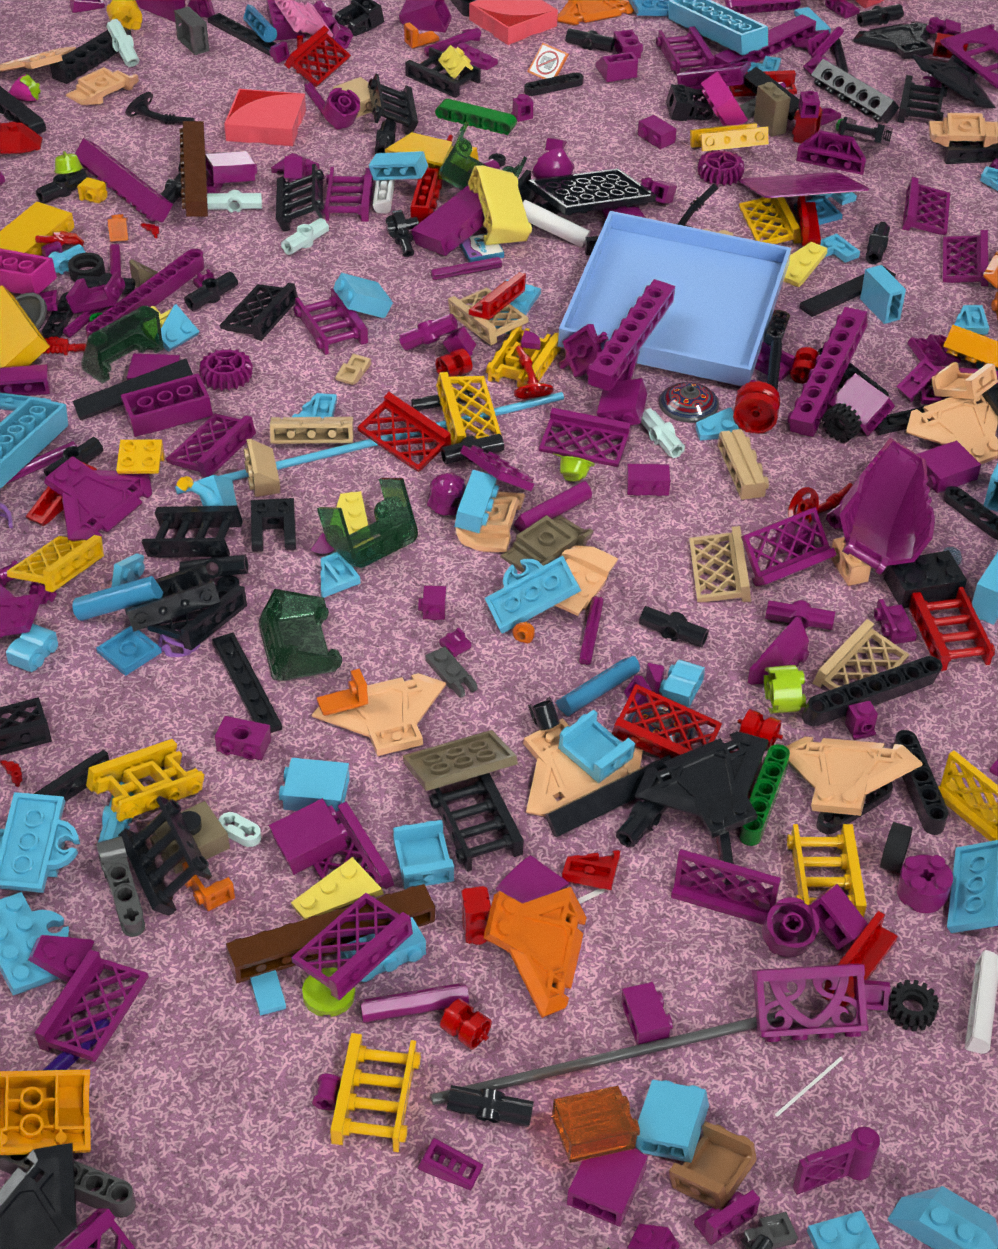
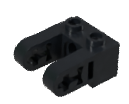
[334,0,385,36]
[666,84,713,121]
[251,498,296,552]

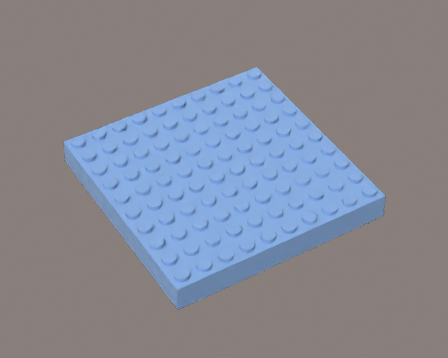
[558,211,791,386]

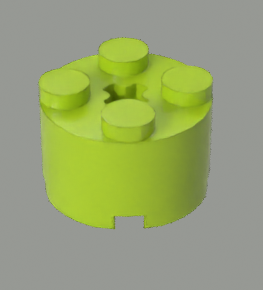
[764,665,806,714]

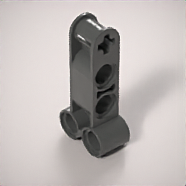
[96,836,145,937]

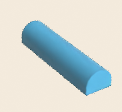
[243,4,277,42]
[72,576,163,621]
[555,656,640,716]

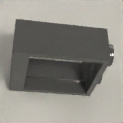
[174,6,209,55]

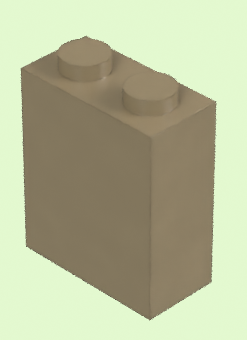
[754,82,791,137]
[150,801,230,874]

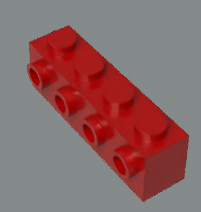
[410,168,442,223]

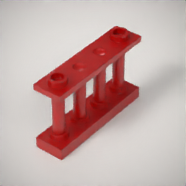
[909,587,995,671]

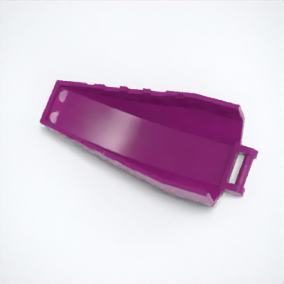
[839,438,935,575]

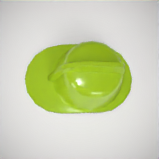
[54,151,83,174]
[553,453,595,482]

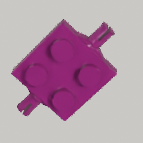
[558,324,608,377]

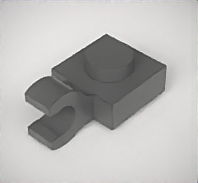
[741,1212,798,1249]

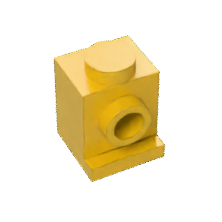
[77,177,107,204]

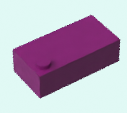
[121,373,213,437]

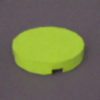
[302,967,356,1017]

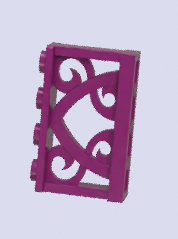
[752,964,869,1042]

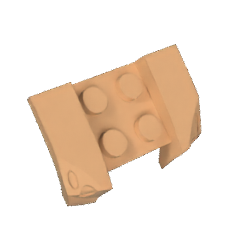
[66,67,139,105]
[929,113,998,147]
[455,491,525,552]
[554,546,618,616]

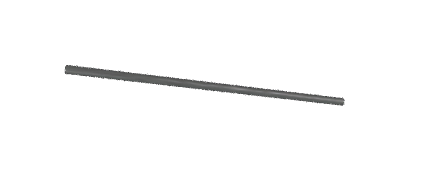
[430,1012,784,1105]

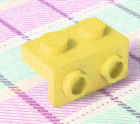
[438,45,473,79]

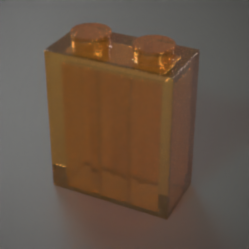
[552,1085,640,1163]

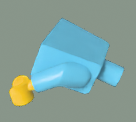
[176,475,237,506]

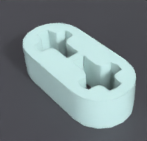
[219,812,261,847]

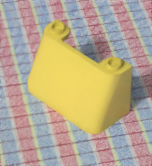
[468,165,532,245]

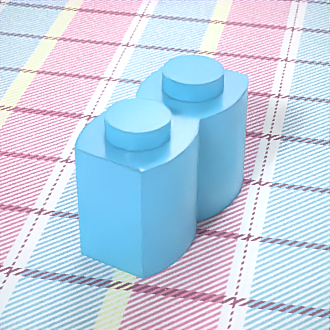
[6,624,58,672]
[659,659,705,708]

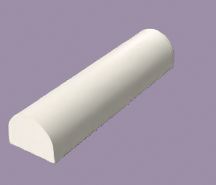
[373,180,395,214]
[523,200,590,247]
[965,950,998,1054]

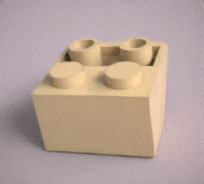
[244,439,280,497]

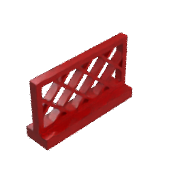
[284,25,351,87]
[357,392,452,472]
[612,684,722,759]

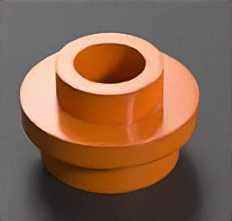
[512,622,535,644]

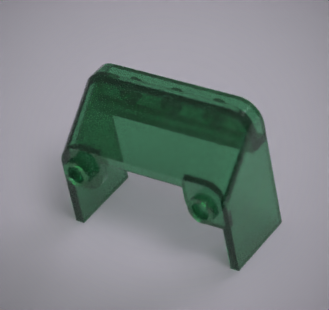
[439,121,527,190]
[317,478,418,568]

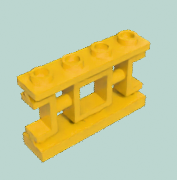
[486,325,561,392]
[86,739,205,822]

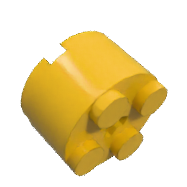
[106,0,142,30]

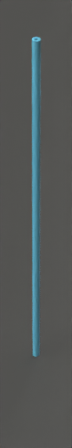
[175,392,564,494]

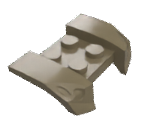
[500,515,594,573]

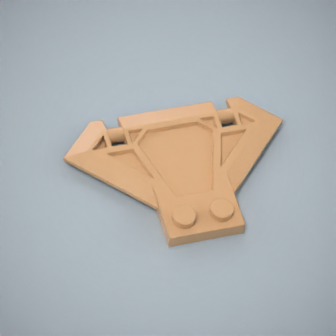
[0,47,76,72]
[906,394,998,464]
[312,673,446,756]
[523,718,643,817]
[786,737,922,816]

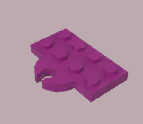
[460,445,534,491]

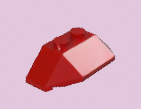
[0,122,43,154]

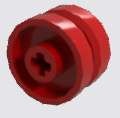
[733,381,780,434]

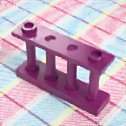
[656,26,715,76]
[323,167,373,222]
[294,288,368,355]

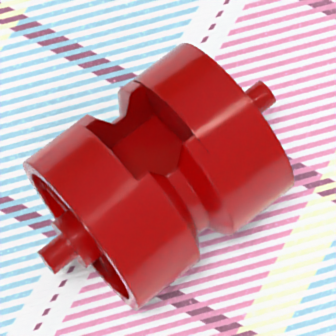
[790,347,820,384]
[435,348,473,377]
[737,709,783,749]
[440,999,492,1050]

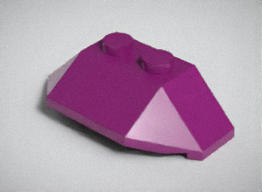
[796,130,866,175]
[747,616,809,685]

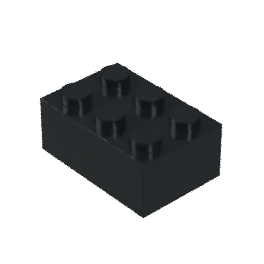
[884,550,967,608]

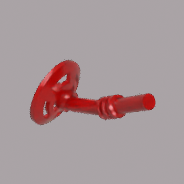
[514,346,554,399]
[788,483,853,523]

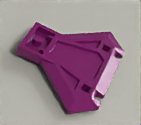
[44,456,152,541]
[0,584,41,638]

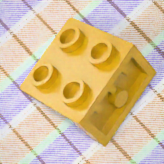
[116,439,165,474]

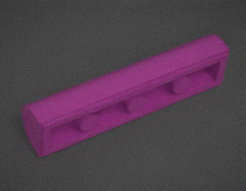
[514,481,592,532]
[359,982,469,1023]

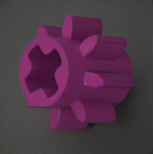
[28,582,57,604]

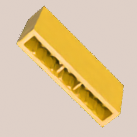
[385,132,479,181]
[0,202,74,256]
[0,285,50,368]

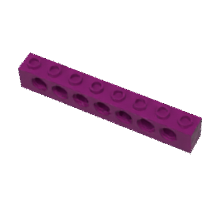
[586,279,675,392]
[788,307,868,437]

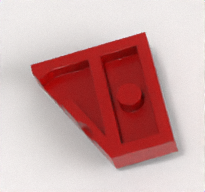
[562,850,621,890]

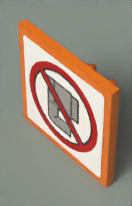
[527,43,569,79]

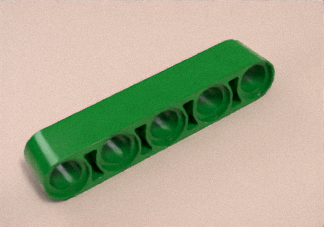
[435,99,517,135]
[739,744,790,846]

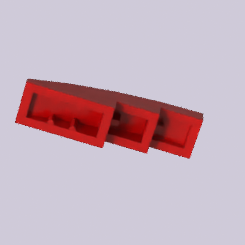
[25,462,97,526]

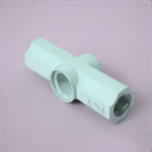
[106,19,140,68]
[207,190,262,212]
[281,218,329,255]
[641,408,685,458]

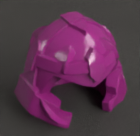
[427,472,466,515]

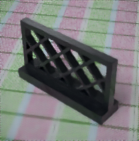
[220,283,298,341]
[147,585,247,650]
[0,697,52,755]

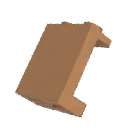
[669,1121,757,1210]

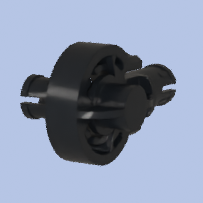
[386,210,419,257]

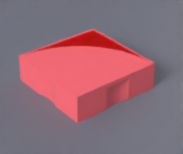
[469,0,558,45]
[224,89,306,146]

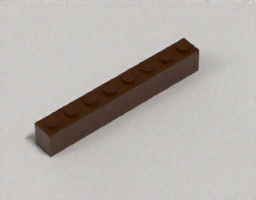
[179,121,208,217]
[226,884,436,984]

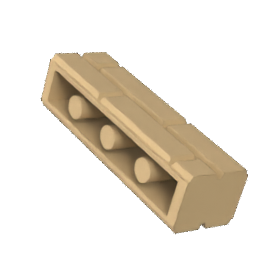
[270,417,354,444]
[718,429,769,500]

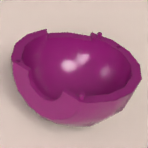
[531,147,574,179]

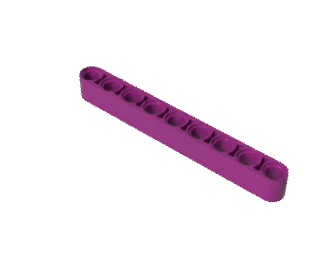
[85,248,205,347]

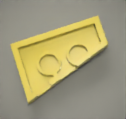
[784,242,828,287]
[328,491,370,543]
[291,857,384,920]

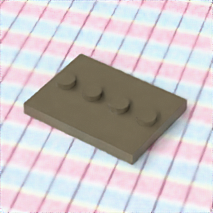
[403,730,518,791]

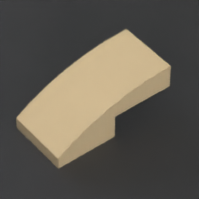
[335,354,372,385]

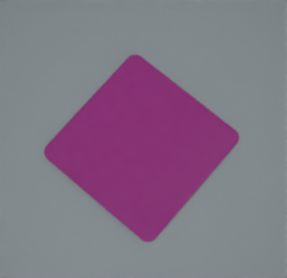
[739,172,869,198]

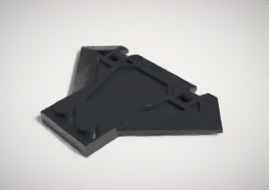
[853,21,933,59]
[912,54,996,108]
[635,731,769,838]
[0,1143,94,1249]

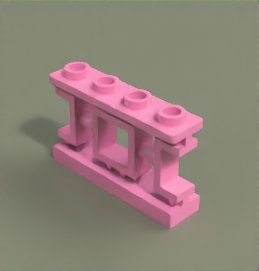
[275,0,333,46]

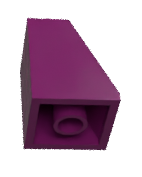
[399,0,452,33]

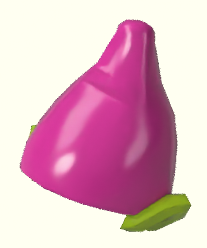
[8,74,41,101]

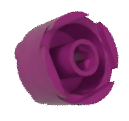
[322,88,360,129]
[897,855,953,913]
[762,897,819,957]

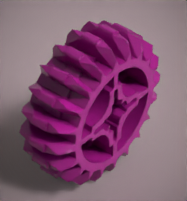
[698,150,745,186]
[199,348,253,392]

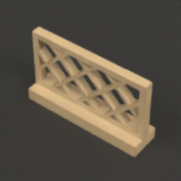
[448,288,529,345]
[689,526,751,602]
[812,619,910,690]

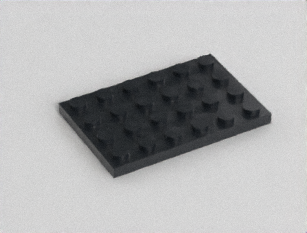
[528,168,656,215]

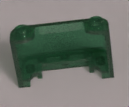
[81,306,164,384]
[259,589,342,681]

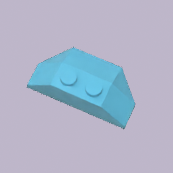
[887,1186,998,1249]

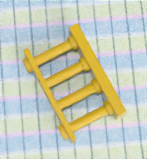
[690,123,769,151]
[787,824,867,918]
[330,1033,421,1152]

